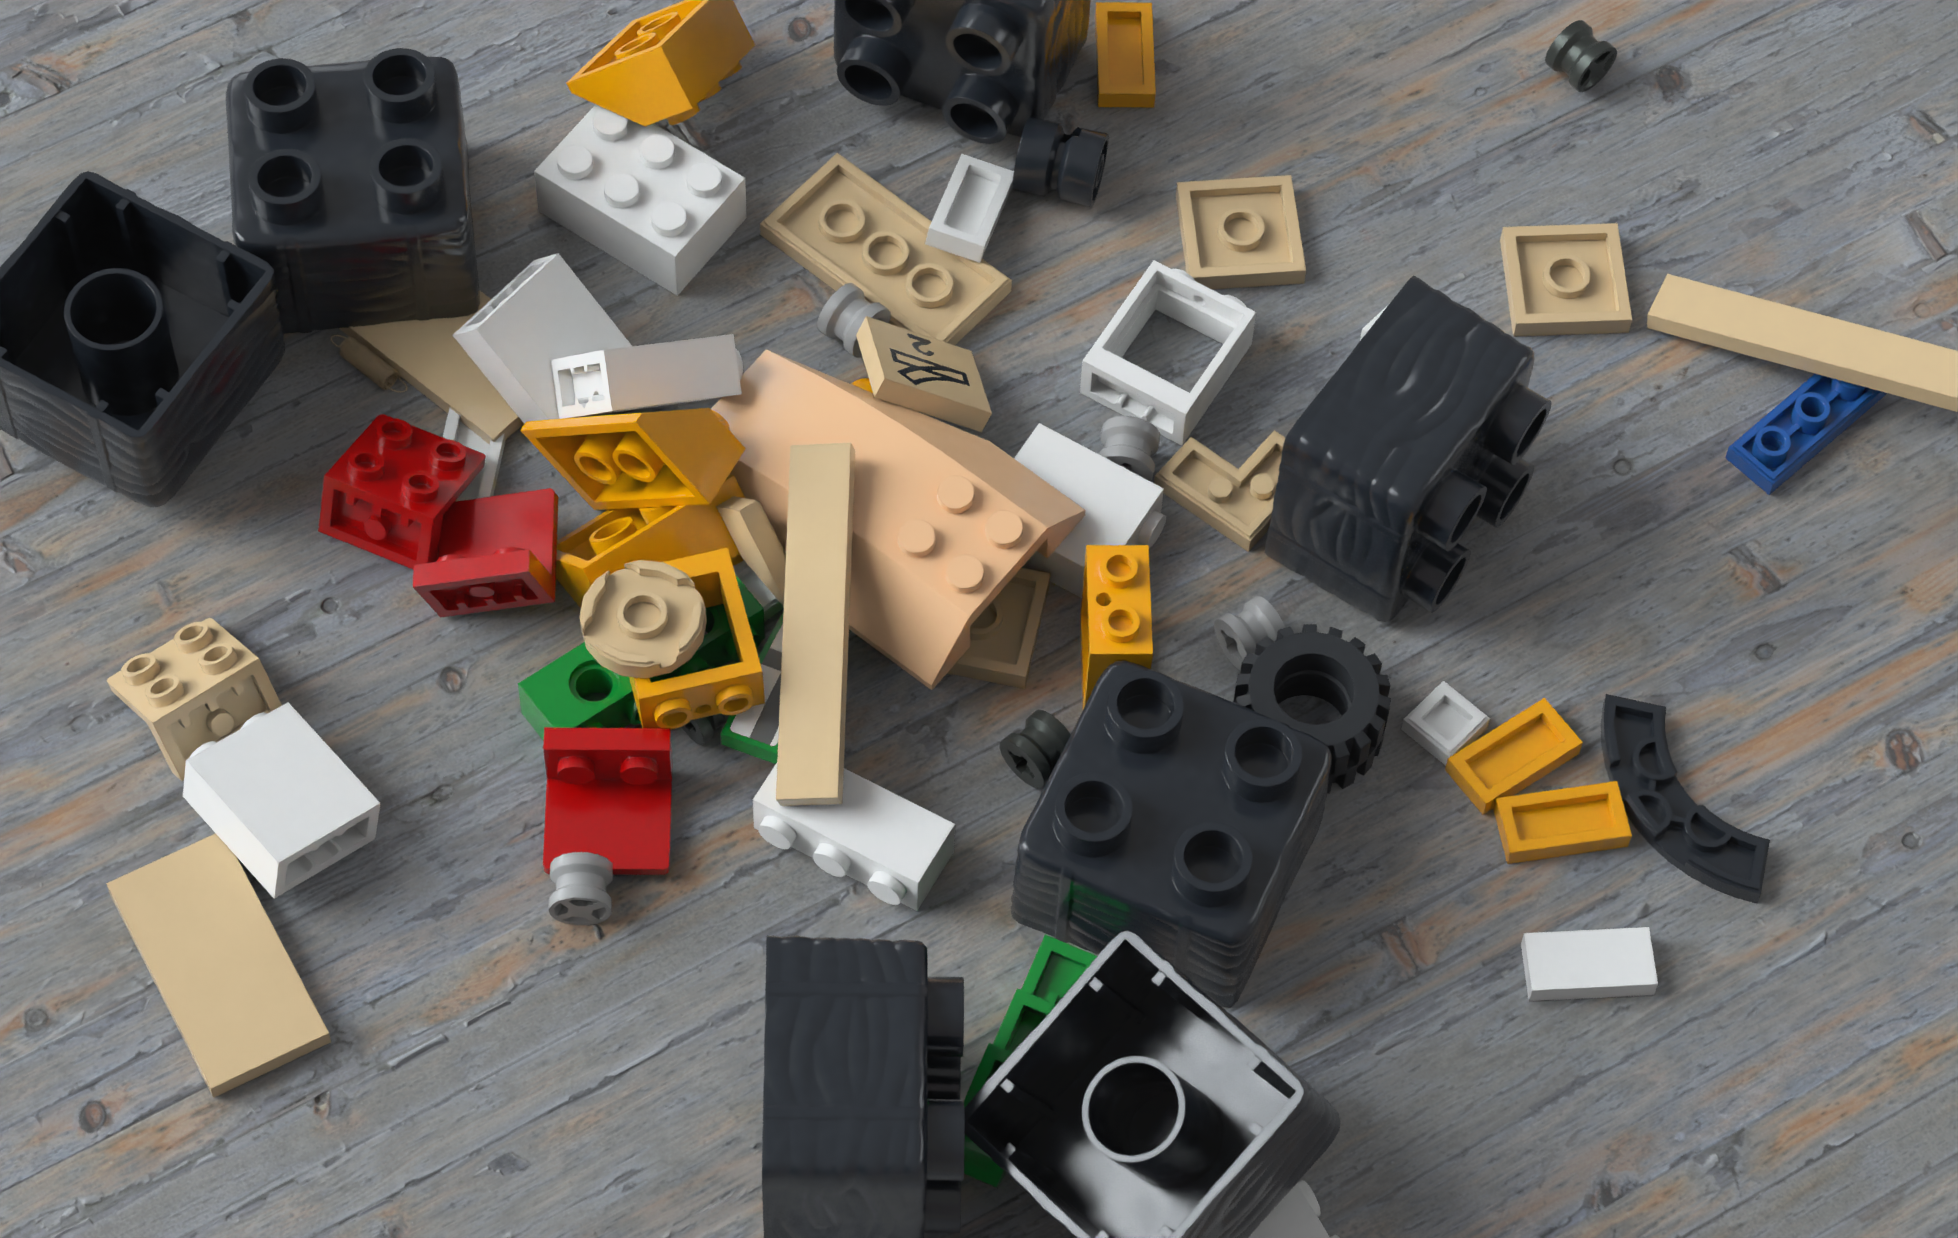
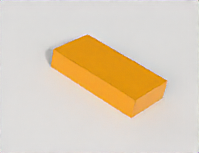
[1095,2,1156,108]
[1445,698,1583,815]
[1493,781,1632,864]

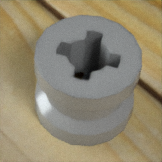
[817,283,891,358]
[1098,416,1161,482]
[1214,596,1286,671]
[549,852,613,925]

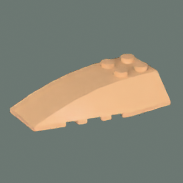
[711,349,1086,690]

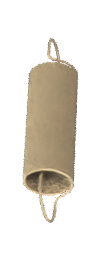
[331,335,407,393]

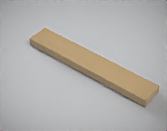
[1647,274,1958,412]
[776,442,855,806]

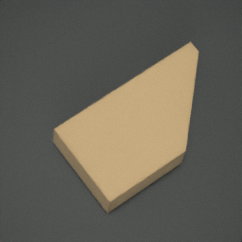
[716,496,786,606]

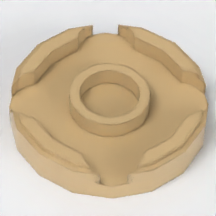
[579,560,707,678]

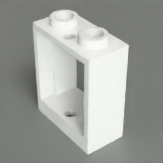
[1080,260,1256,446]
[551,334,743,419]

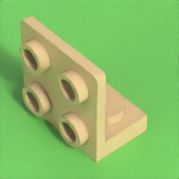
[107,618,282,781]

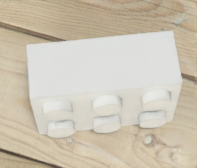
[534,105,747,296]

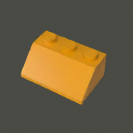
[566,0,755,126]
[520,408,746,510]
[556,474,745,608]

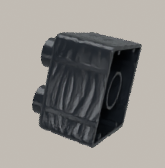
[833,0,1091,144]
[226,48,480,334]
[0,171,285,507]
[1265,276,1552,622]
[1011,660,1332,1008]
[964,931,1340,1238]
[762,935,965,1238]

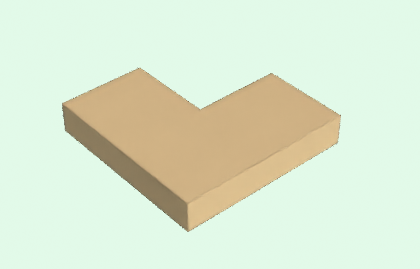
[1154,430,1285,552]

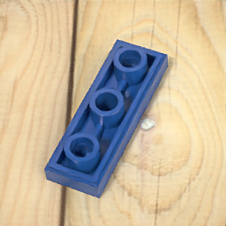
[1725,374,1887,495]

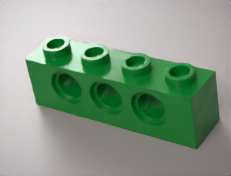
[518,574,765,741]

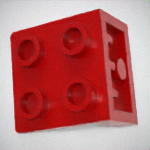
[318,414,486,570]
[413,488,559,618]
[543,727,673,875]

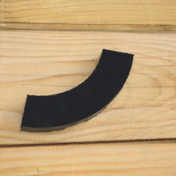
[1601,694,1770,904]

